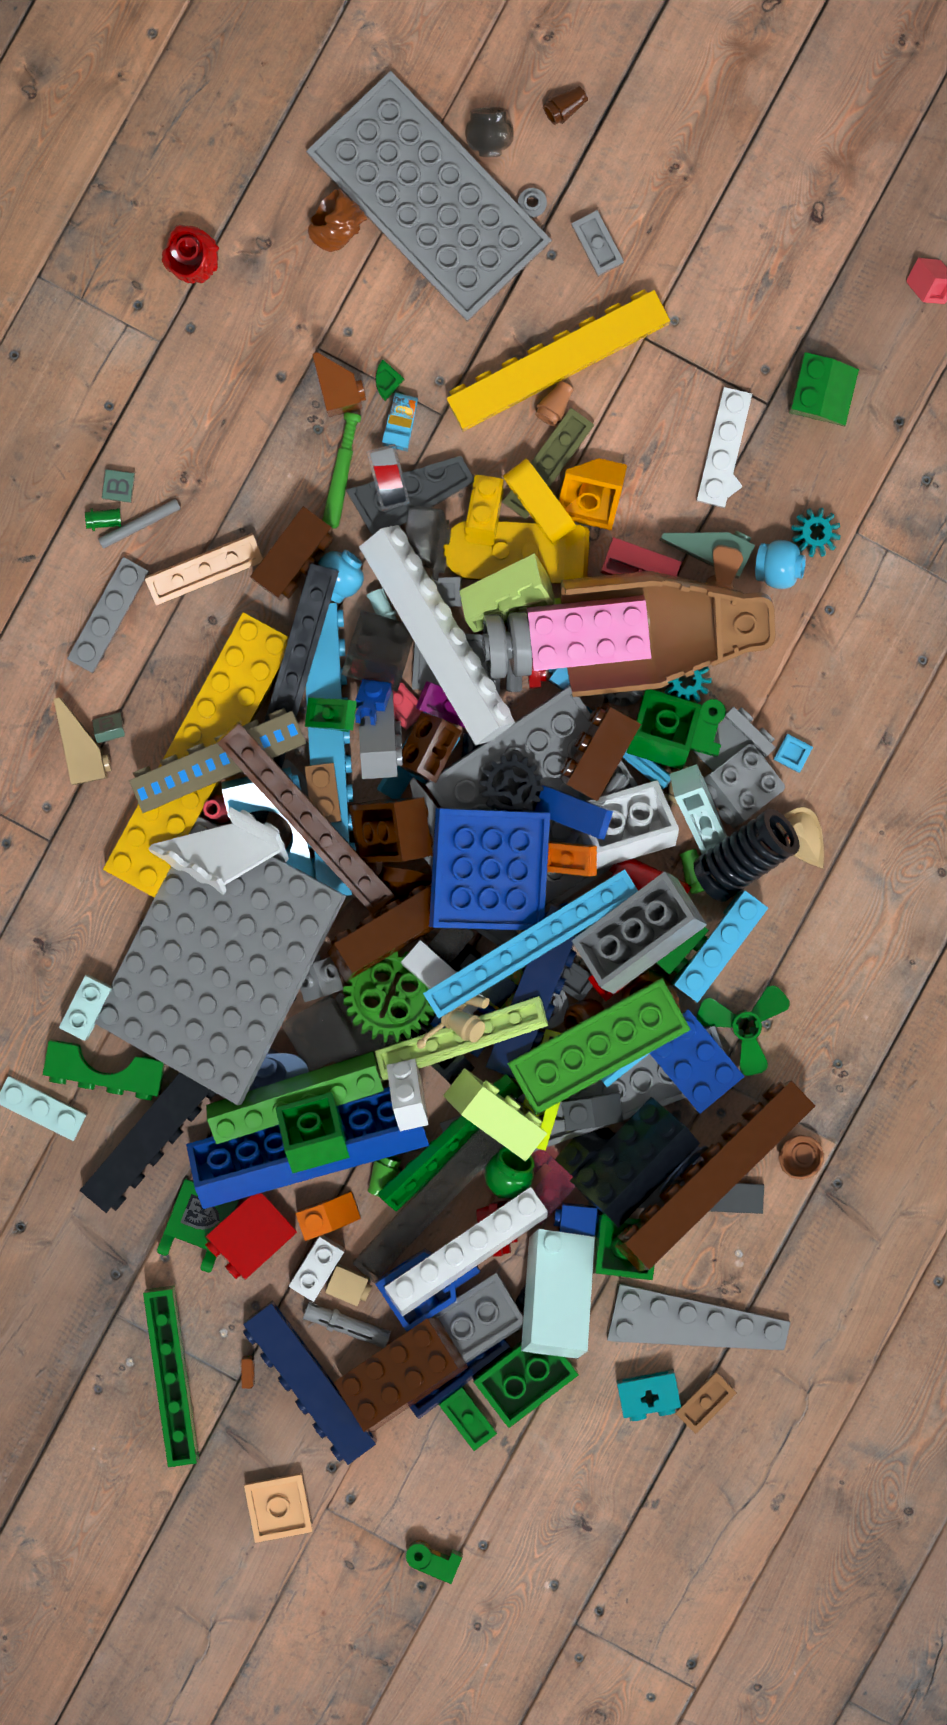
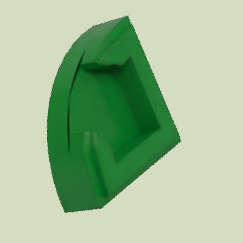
[376,360,405,402]

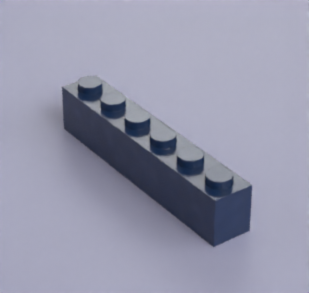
[486,903,587,1079]
[243,1300,377,1465]

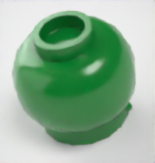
[484,1146,535,1199]

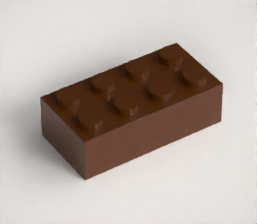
[327,884,436,982]
[334,1318,468,1432]

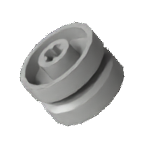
[482,612,532,679]

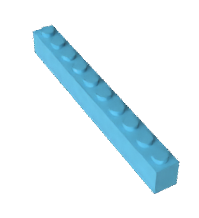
[306,603,356,896]

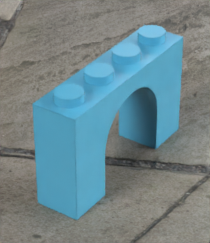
[222,767,316,879]
[671,890,768,1003]

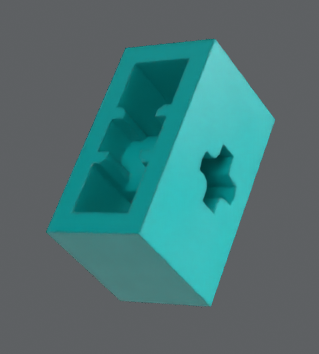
[616,1369,681,1421]

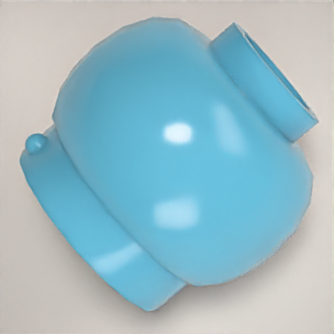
[755,540,806,589]
[317,550,364,603]

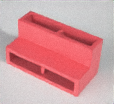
[600,537,682,577]

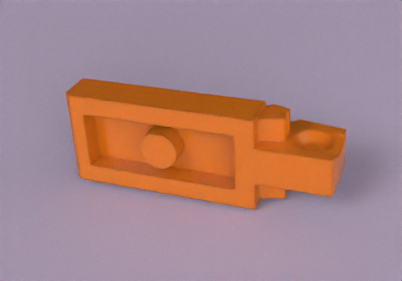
[547,841,597,876]

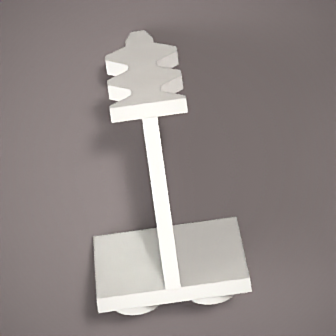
[149,807,289,895]

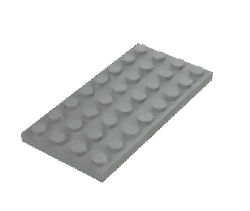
[306,71,552,322]

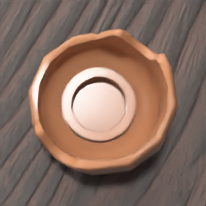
[779,1135,824,1180]

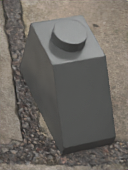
[561,1092,623,1132]

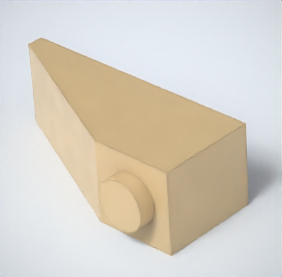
[54,698,112,785]

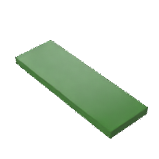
[508,978,691,1115]

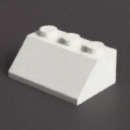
[580,780,679,869]

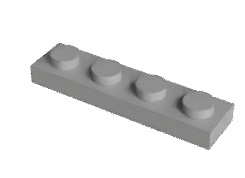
[67,557,149,673]

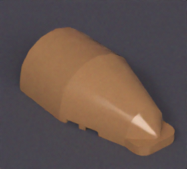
[560,571,776,697]

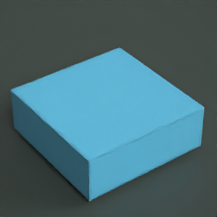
[773,734,813,773]

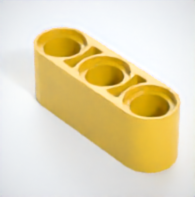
[502,458,576,544]

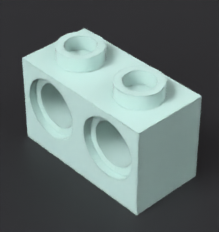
[59,974,113,1041]

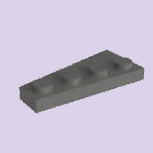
[346,456,474,536]

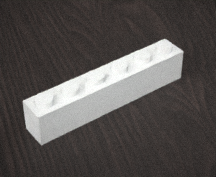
[385,1187,548,1317]

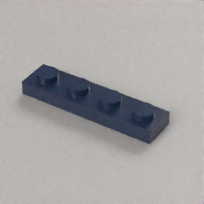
[409,1339,512,1419]

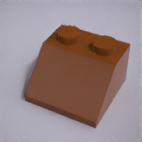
[312,352,366,417]

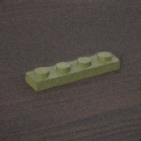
[502,408,594,520]

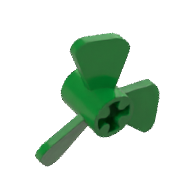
[696,985,790,1076]

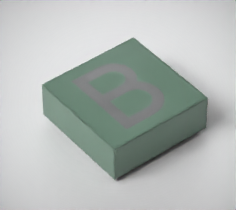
[102,469,135,503]
[92,712,125,743]

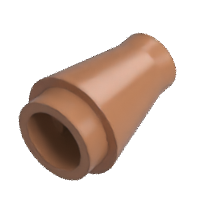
[535,381,574,426]

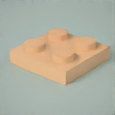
[244,1473,313,1543]

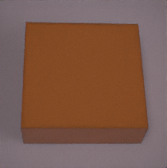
[241,1356,255,1389]

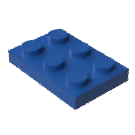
[649,1009,745,1114]

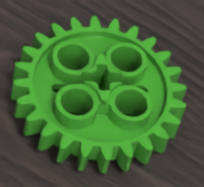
[343,951,435,1042]

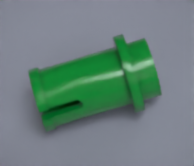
[85,508,121,532]

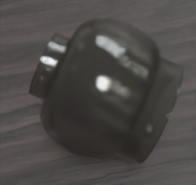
[465,107,514,157]

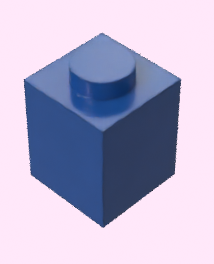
[554,1202,597,1237]

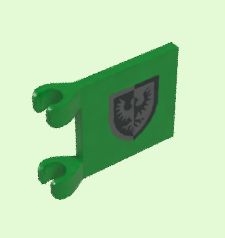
[157,1179,239,1273]

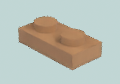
[305,763,341,823]
[675,1371,737,1434]

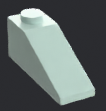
[669,764,727,854]

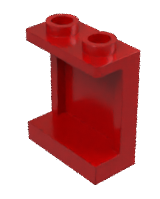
[205,1193,297,1280]

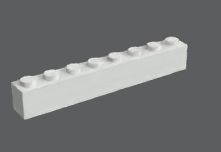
[359,525,515,745]

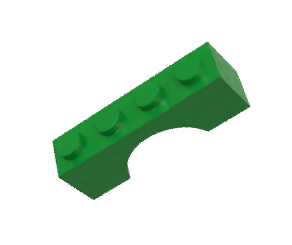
[43,1039,165,1100]

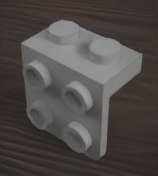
[694,707,776,771]
[704,744,785,828]

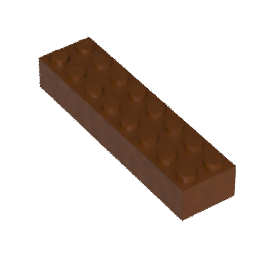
[615,1080,815,1271]

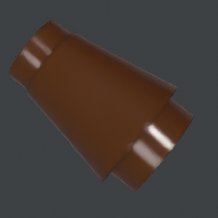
[543,86,588,125]

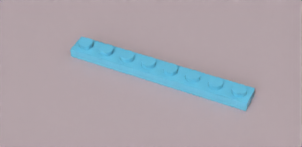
[423,869,638,1019]

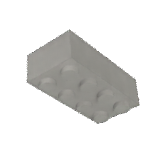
[571,871,707,994]

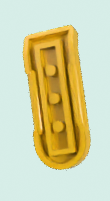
[443,521,590,584]

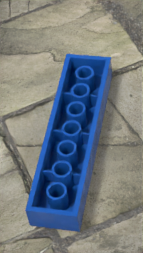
[186,1087,429,1209]

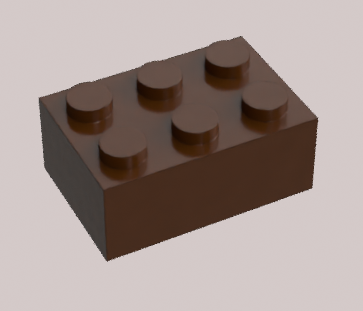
[250,506,334,601]
[560,702,641,801]
[349,797,433,863]

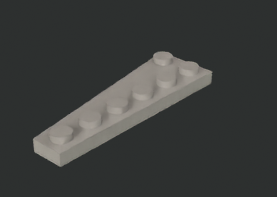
[607,1283,790,1350]

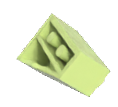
[459,553,556,633]
[443,1068,547,1161]

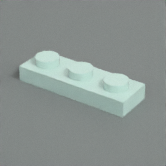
[0,1076,87,1141]

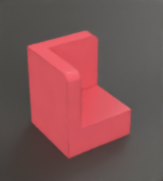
[906,258,947,304]

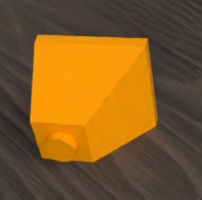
[559,458,627,531]

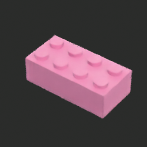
[527,595,651,671]

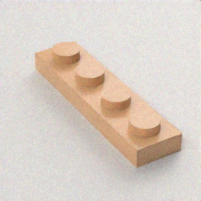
[145,533,263,606]

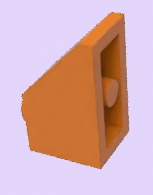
[295,1191,361,1241]

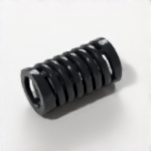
[693,809,800,902]

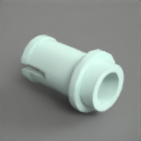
[367,588,397,627]

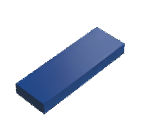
[534,785,613,840]

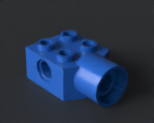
[375,1248,481,1332]

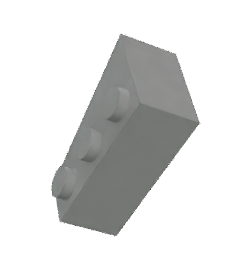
[357,685,403,779]

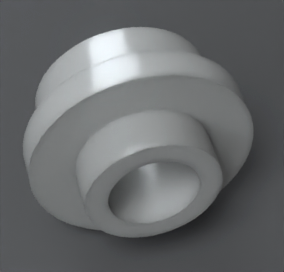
[518,188,547,218]

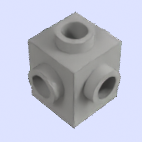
[300,955,343,1002]

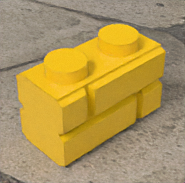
[465,475,504,546]

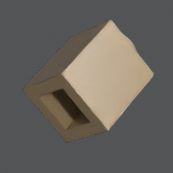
[325,1263,372,1306]

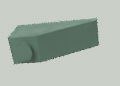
[660,531,755,579]

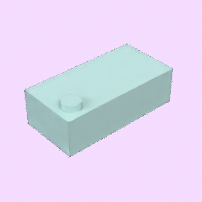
[521,1229,595,1359]

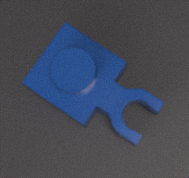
[355,679,392,725]

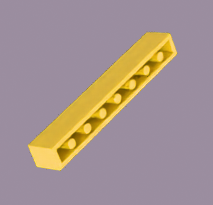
[446,289,670,432]

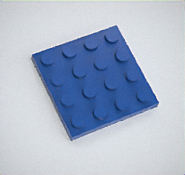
[429,808,550,930]

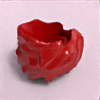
[162,224,219,284]

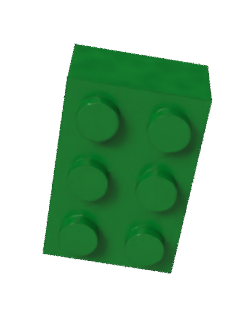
[473,1340,579,1428]

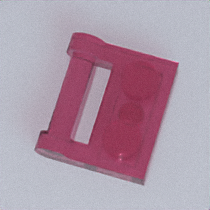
[533,1150,575,1226]

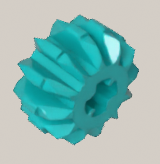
[791,508,841,557]
[664,667,712,703]

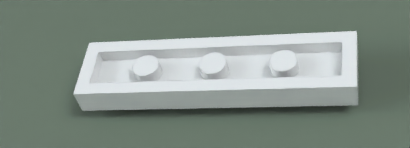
[696,387,752,508]

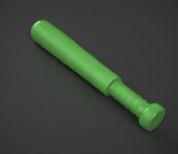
[322,412,361,529]

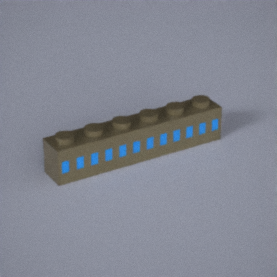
[129,708,307,813]

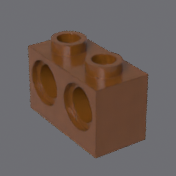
[400,712,462,783]

